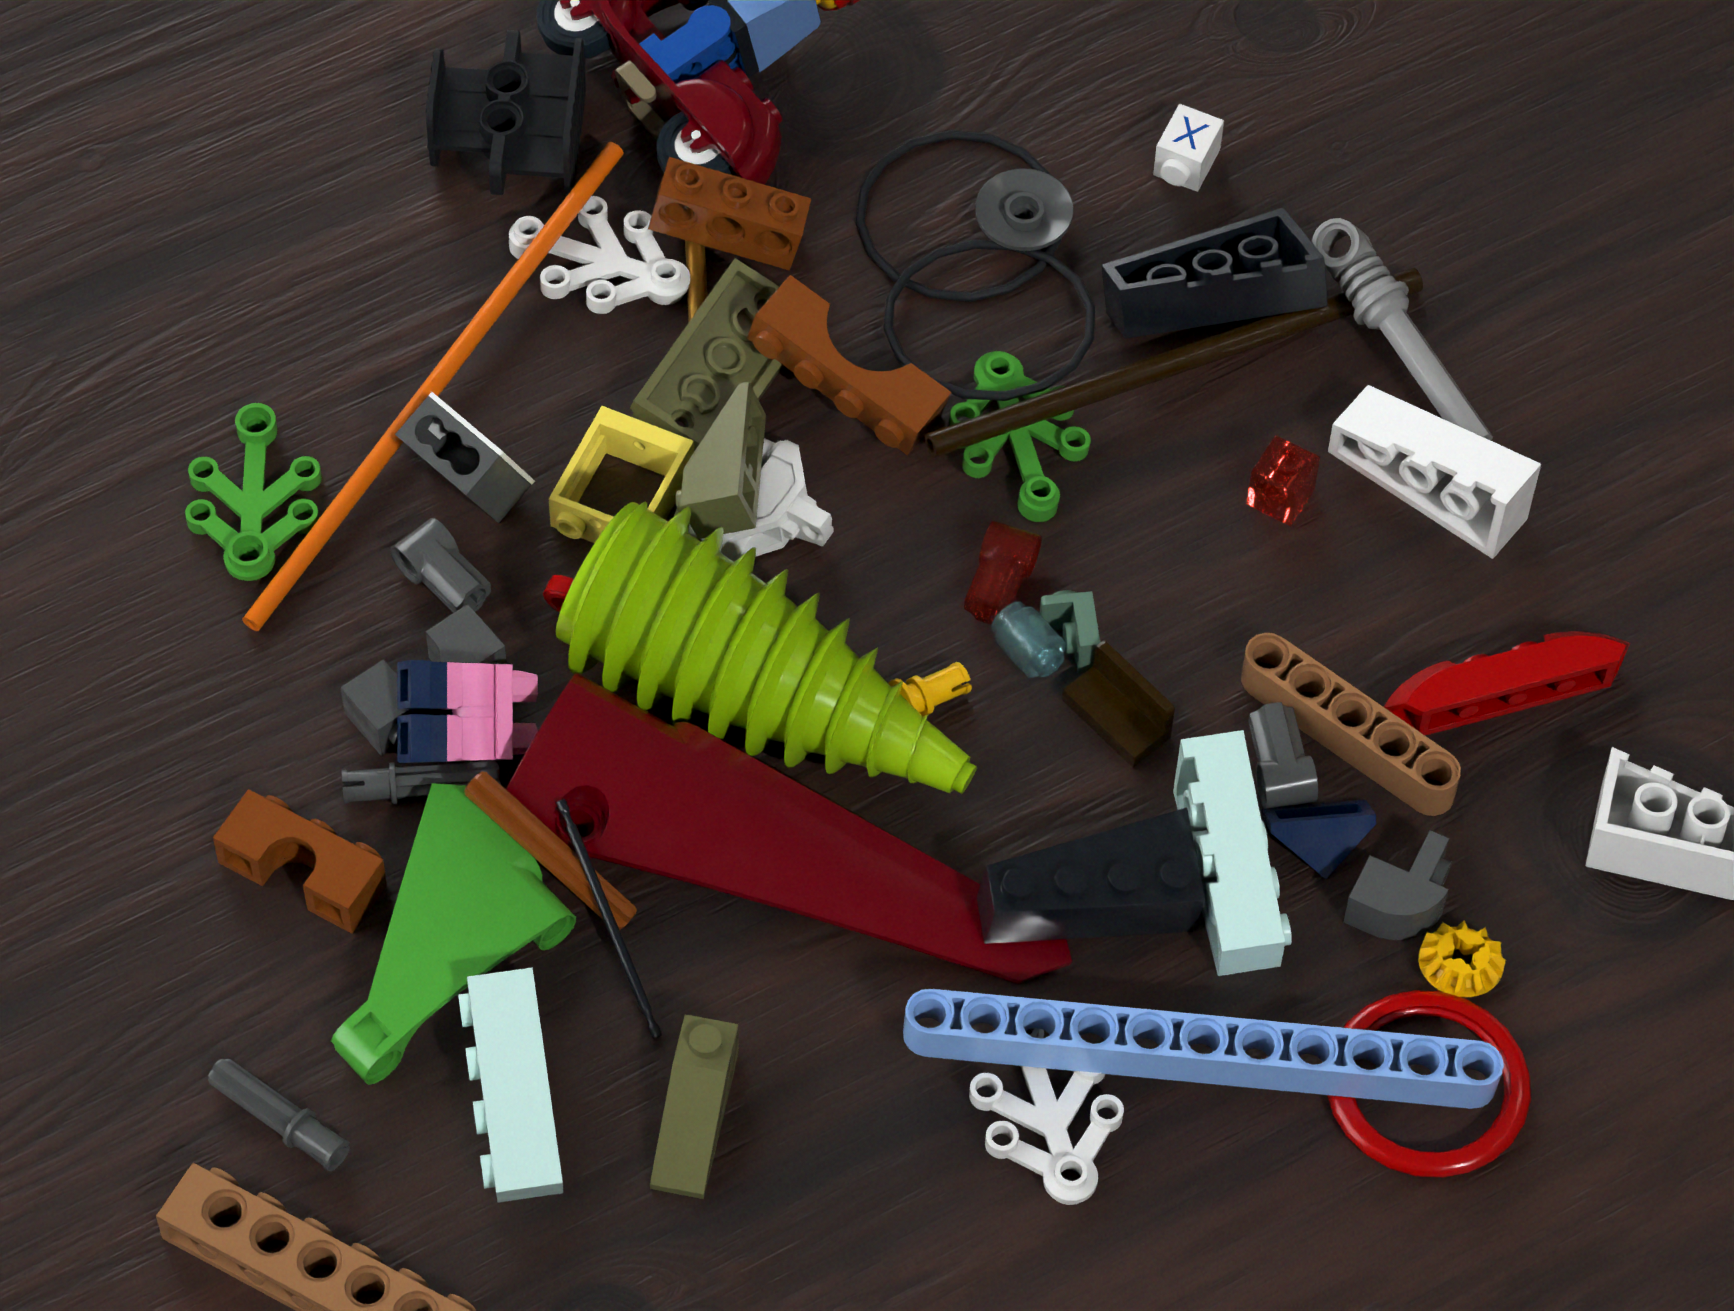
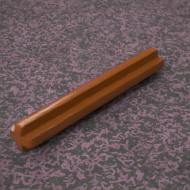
[464,771,637,930]

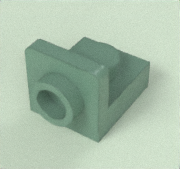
[1039,590,1101,673]

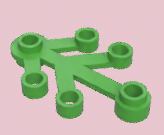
[949,351,1091,522]
[185,403,322,581]

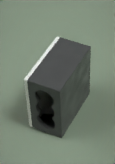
[395,392,535,523]

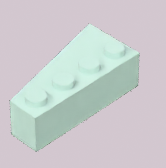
[1173,730,1291,976]
[458,967,563,1203]

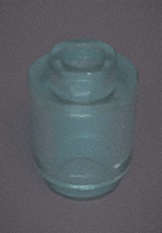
[991,602,1066,678]

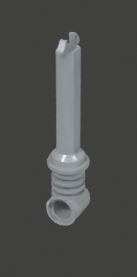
[1312,218,1493,441]

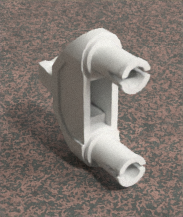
[674,438,834,561]

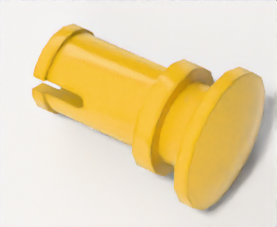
[888,662,972,716]

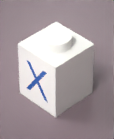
[1153,104,1224,192]

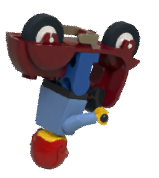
[537,0,860,185]

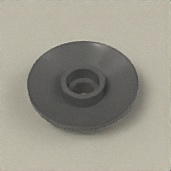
[975,168,1073,251]

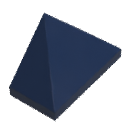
[1262,800,1376,879]

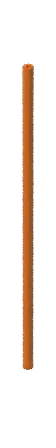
[242,142,624,631]

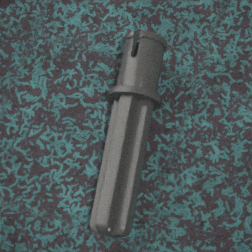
[342,761,501,804]
[207,1059,350,1171]

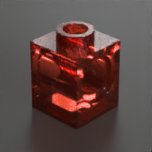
[1246,435,1320,526]

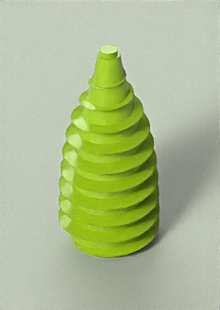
[556,501,977,794]

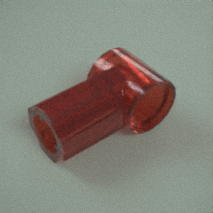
[964,520,1042,625]

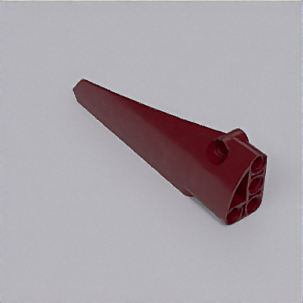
[506,673,1072,984]

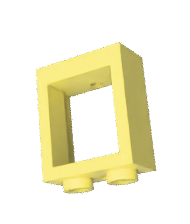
[549,406,694,543]

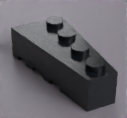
[1101,208,1328,339]
[977,808,1205,944]

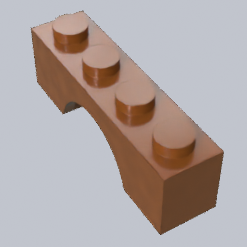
[747,275,951,456]

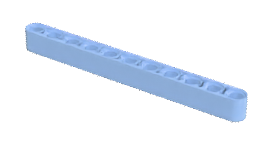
[903,989,1504,1109]

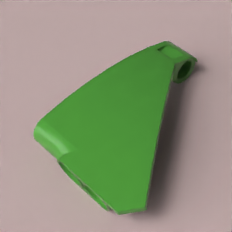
[331,783,576,1085]

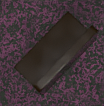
[1062,640,1175,768]

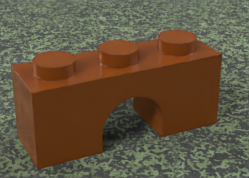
[213,789,387,934]

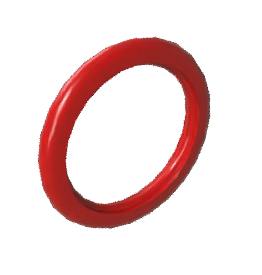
[1327,990,1531,1178]

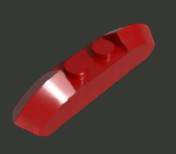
[1384,631,1630,736]

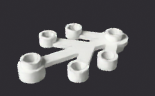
[509,196,690,314]
[969,1028,1124,1205]

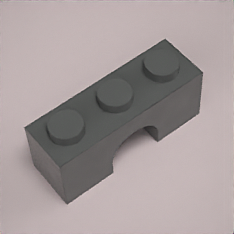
[341,604,507,756]

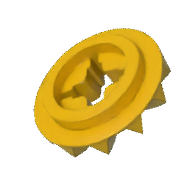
[1418,920,1506,997]

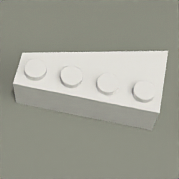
[1585,747,1734,900]

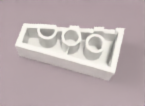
[1328,385,1541,559]

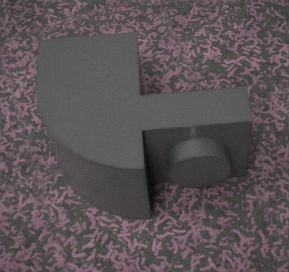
[1343,830,1452,940]

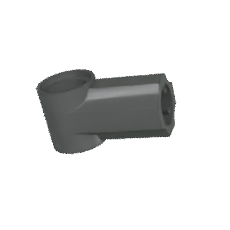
[390,518,491,613]
[1248,702,1318,809]

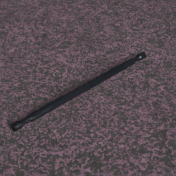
[556,799,662,1039]

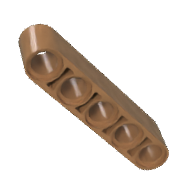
[1241,633,1461,816]

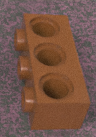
[648,157,811,271]

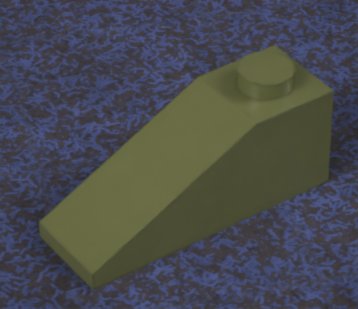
[676,381,766,539]
[650,1014,739,1199]

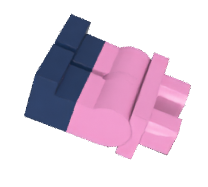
[397,660,538,764]

